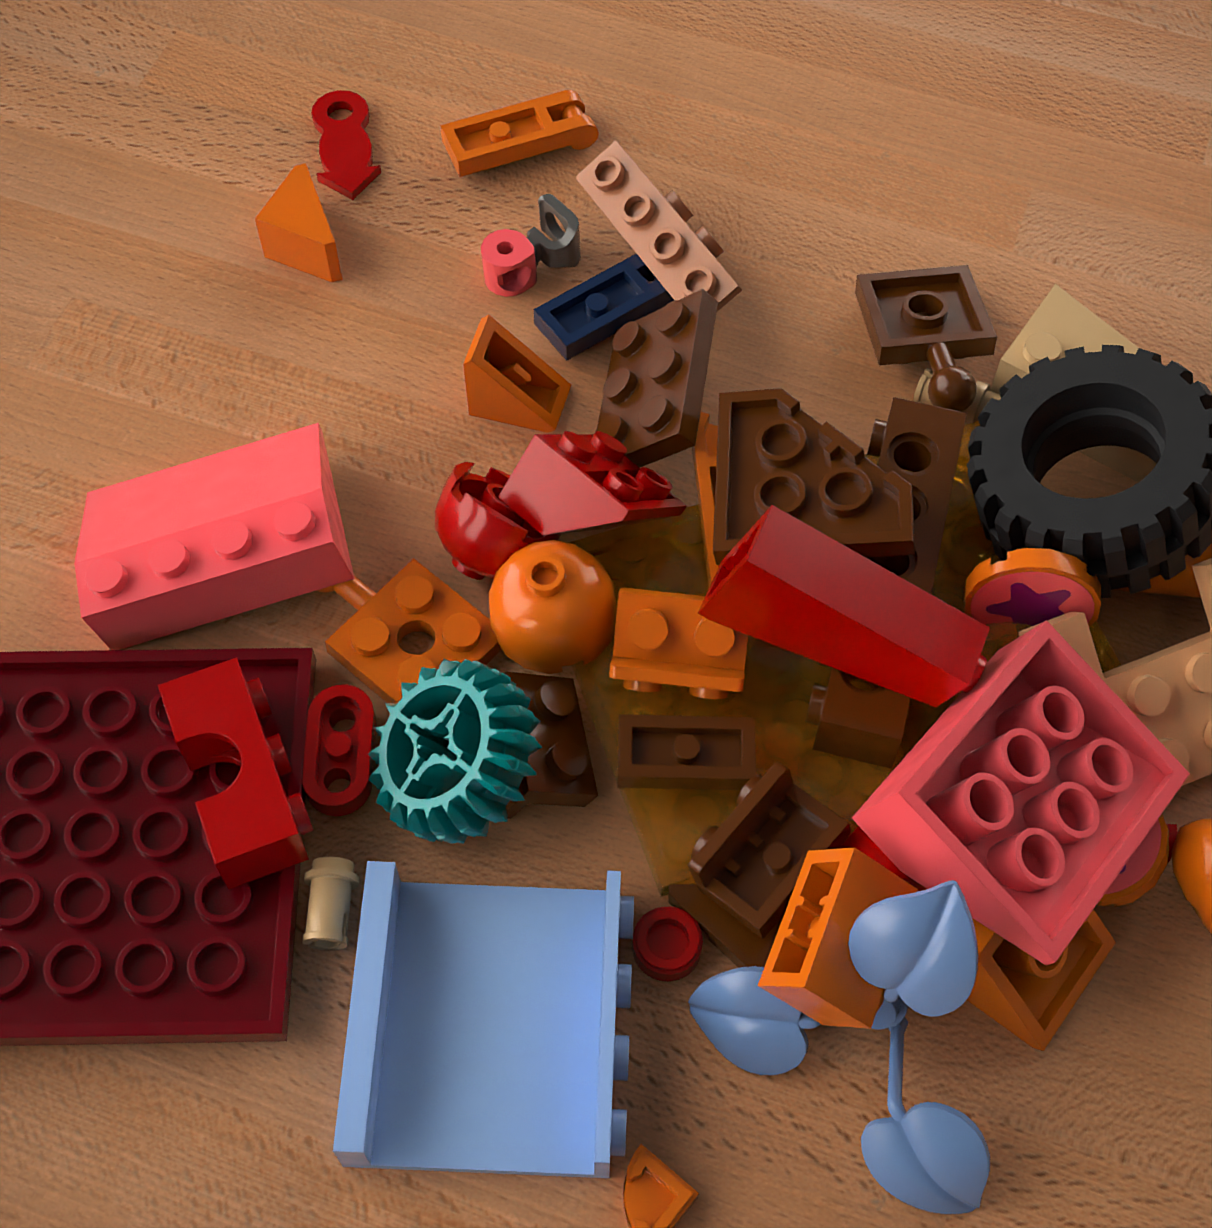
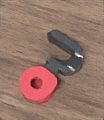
[481,194,581,297]

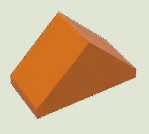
[255,163,343,283]
[463,315,572,433]

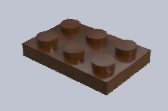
[595,289,718,468]

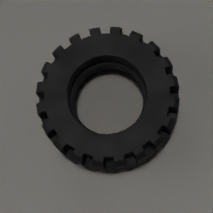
[967,345,1212,598]

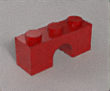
[158,657,314,890]

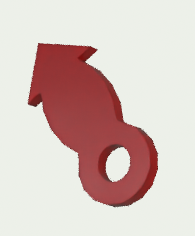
[311,90,381,200]

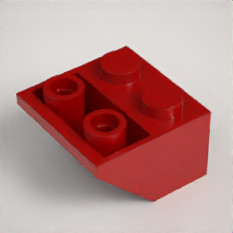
[498,431,687,535]

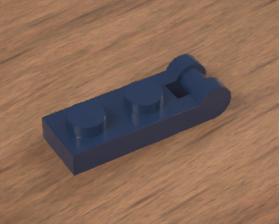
[533,254,675,361]

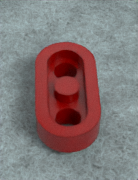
[302,684,377,816]

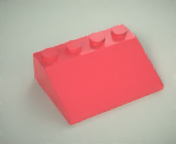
[74,423,354,650]
[852,620,1190,965]

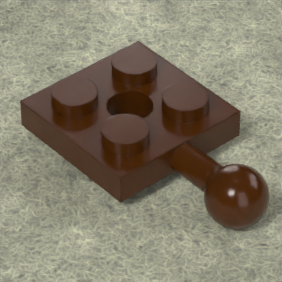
[855,265,997,412]

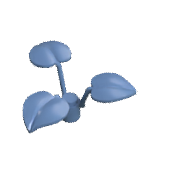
[688,880,990,1214]

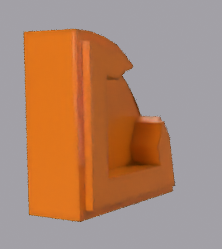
[623,1144,699,1228]

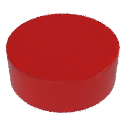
[632,906,703,982]

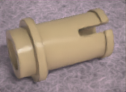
[302,857,360,950]

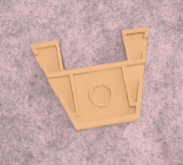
[1018,558,1212,786]

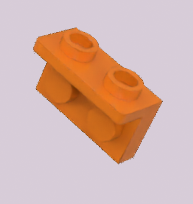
[609,587,748,699]

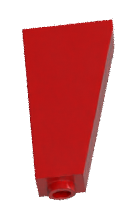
[697,505,990,707]

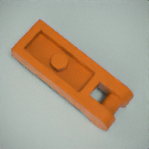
[440,90,599,177]

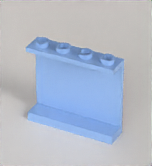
[333,861,634,1178]

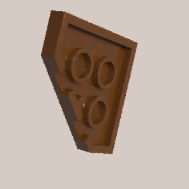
[713,388,915,565]

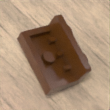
[505,671,598,819]
[688,761,851,939]

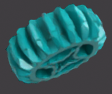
[367,659,542,844]

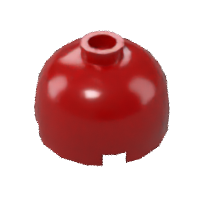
[435,462,562,580]

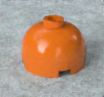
[489,540,617,674]

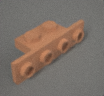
[576,140,742,312]

